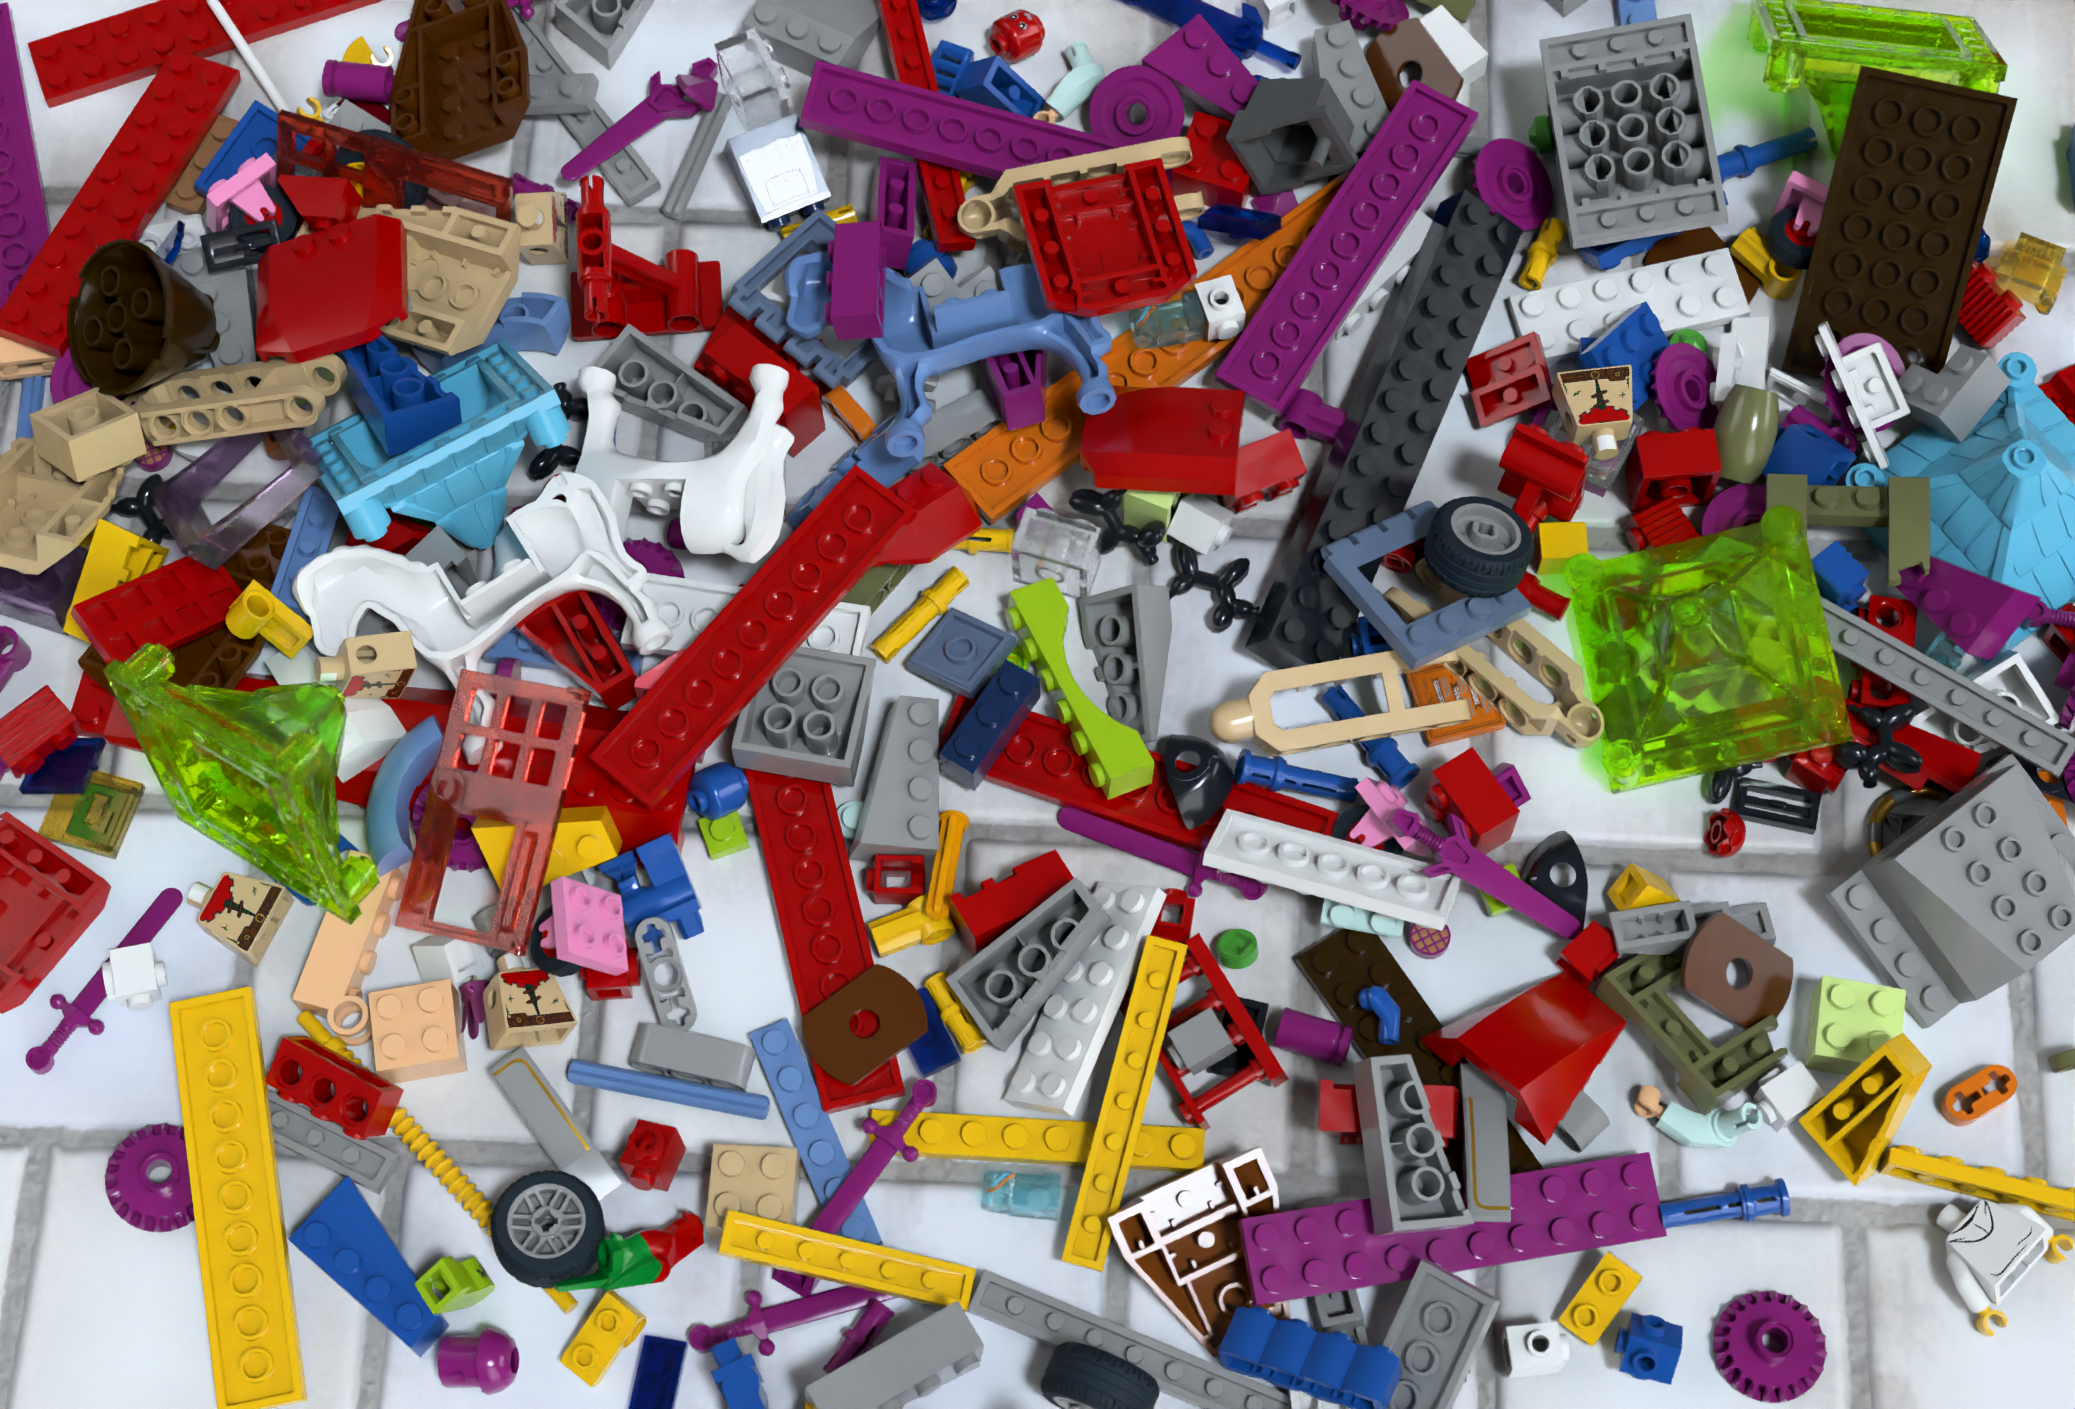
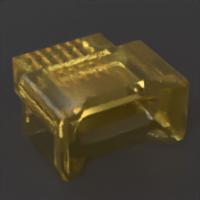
[1995,232,2068,315]

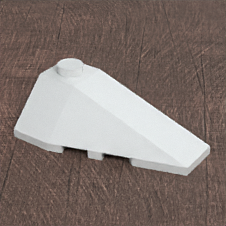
[264,645,407,783]
[1910,650,2060,753]

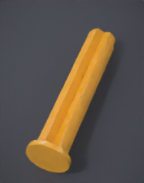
[925,810,970,921]

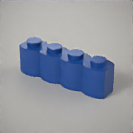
[1218,1306,1402,1409]

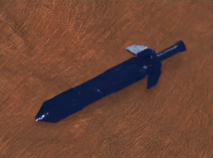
[1119,0,1302,70]

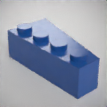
[334,335,462,457]
[288,1175,450,1358]

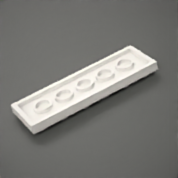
[1508,248,1751,364]
[620,573,871,657]
[1203,809,1462,931]
[1004,881,1167,1117]

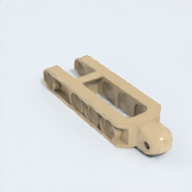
[957,137,1206,253]
[121,354,348,446]
[1381,557,1605,748]
[1209,649,1471,757]

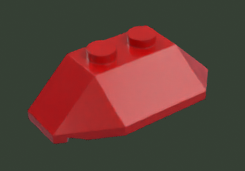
[872,462,982,567]

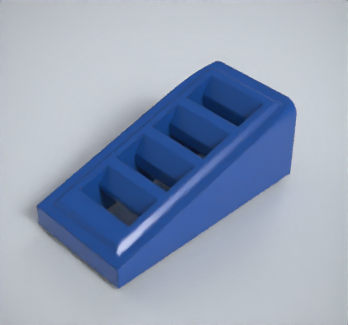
[931,40,974,98]

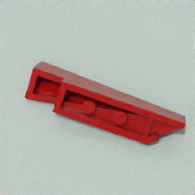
[1783,680,1981,794]

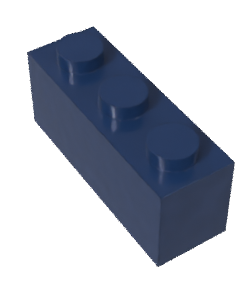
[939,659,1040,791]

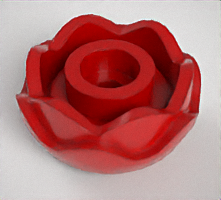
[1704,808,1746,859]

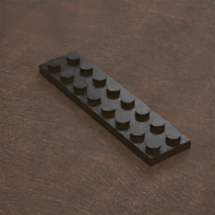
[1295,928,1544,1183]

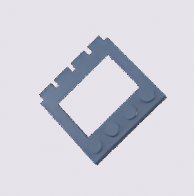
[727,208,903,390]
[1321,500,1532,670]

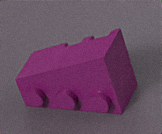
[1142,13,1259,122]
[978,350,1048,431]
[1895,555,2041,660]

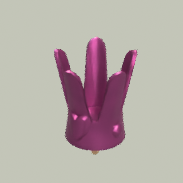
[460,975,490,1040]

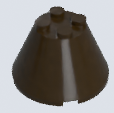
[67,239,220,396]

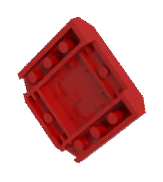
[1012,158,1197,318]
[256,214,408,364]
[1080,386,1245,496]
[0,811,111,1014]

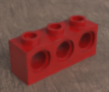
[1847,595,1917,714]
[265,1036,404,1140]

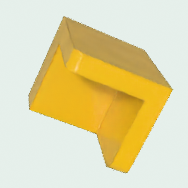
[1534,522,1589,575]
[1606,862,1681,911]

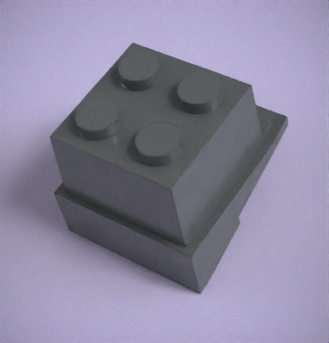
[1226,77,1359,195]

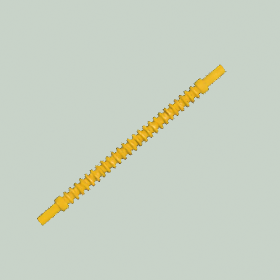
[296,1010,578,1314]

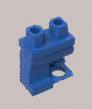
[598,832,705,956]
[711,1338,768,1409]

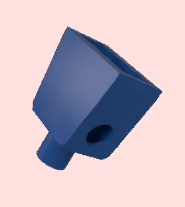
[1762,423,1857,486]

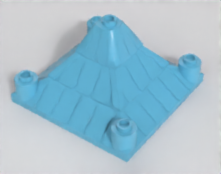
[297,338,571,550]
[1839,352,2075,665]

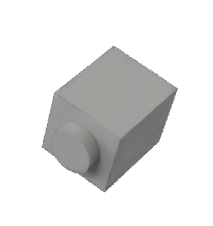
[1167,1007,1237,1076]

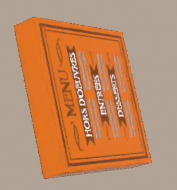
[1405,664,1506,748]

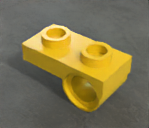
[226,579,313,659]
[1557,1250,1644,1347]
[559,1290,648,1387]

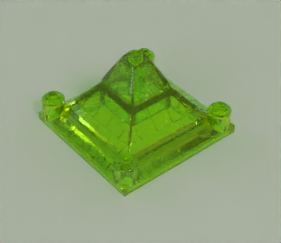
[1746,0,2008,161]
[1563,505,1854,794]
[103,643,380,925]

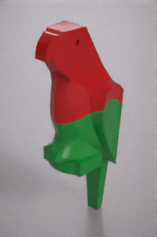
[554,1211,704,1292]

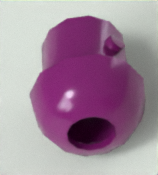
[437,1327,519,1395]

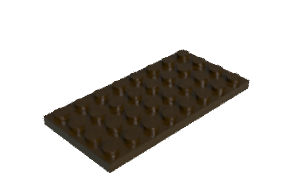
[1782,65,2018,379]

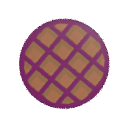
[134,434,173,472]
[496,657,521,697]
[1408,923,1451,959]

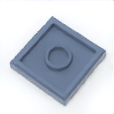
[907,607,1017,700]

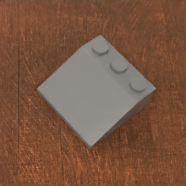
[742,0,882,77]
[731,646,876,787]

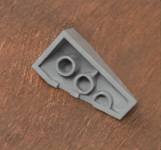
[1079,583,1172,743]

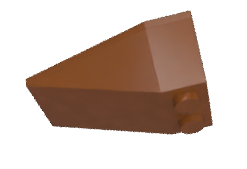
[1106,1146,1291,1357]

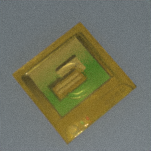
[38,767,146,860]

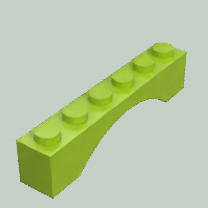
[1005,577,1155,800]

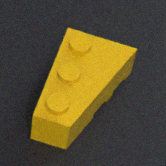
[63,518,170,644]
[471,806,623,901]
[1798,1033,1932,1186]

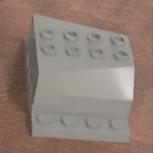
[1539,13,1728,249]
[1824,753,2075,1029]

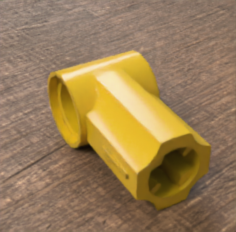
[1729,227,1803,300]
[868,894,956,958]

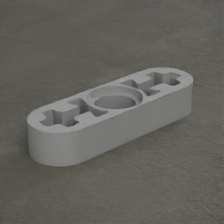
[635,916,697,1031]

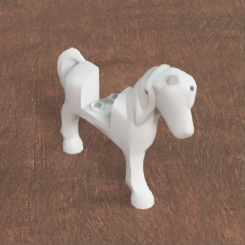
[492,364,795,580]
[292,471,673,765]

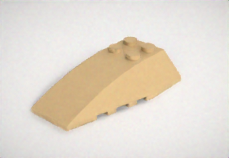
[294,204,521,356]
[0,436,127,575]

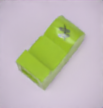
[414,1256,495,1315]

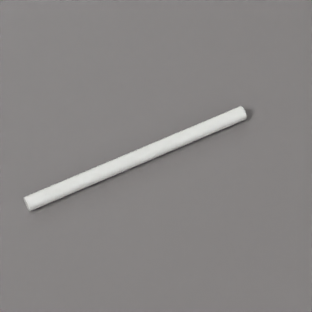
[206,0,304,130]

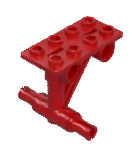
[570,175,723,341]
[1419,422,1589,621]

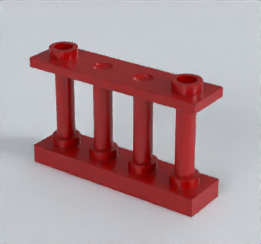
[1119,933,1289,1131]

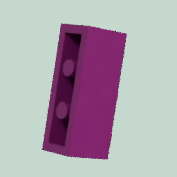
[870,156,916,270]
[825,221,887,341]

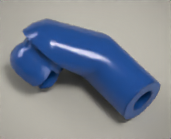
[1182,220,1214,260]
[1358,985,1401,1045]

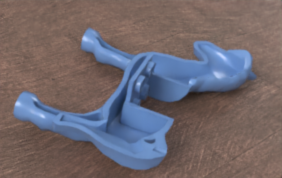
[783,251,1117,458]

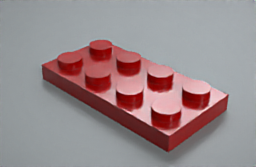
[70,547,242,676]

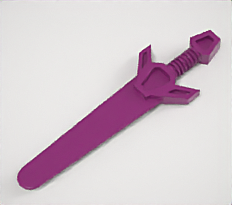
[561,57,718,181]
[1386,808,1581,940]

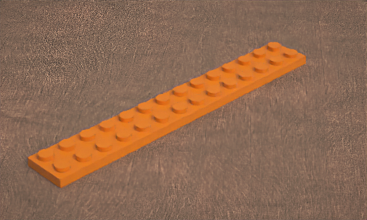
[943,170,1352,525]

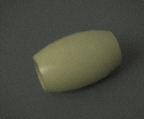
[1713,384,1779,485]

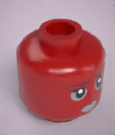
[989,9,1045,63]

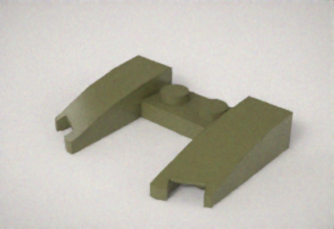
[1765,474,1930,587]
[1594,954,1788,1115]

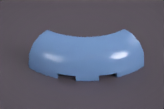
[412,292,570,373]
[786,410,925,529]
[366,714,455,877]

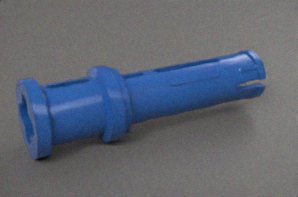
[1717,127,1818,185]
[1321,685,1420,790]
[1234,749,1359,804]
[1659,1178,1790,1229]

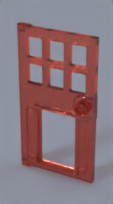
[277,109,514,230]
[395,669,592,957]

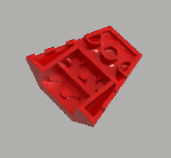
[1421,972,1627,1146]

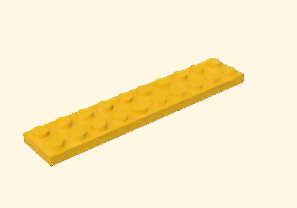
[169,986,308,1409]

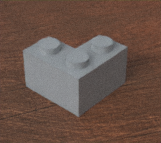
[905,257,1002,323]
[1898,344,2011,443]

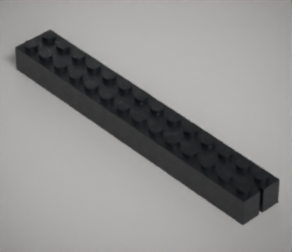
[1245,189,1523,670]

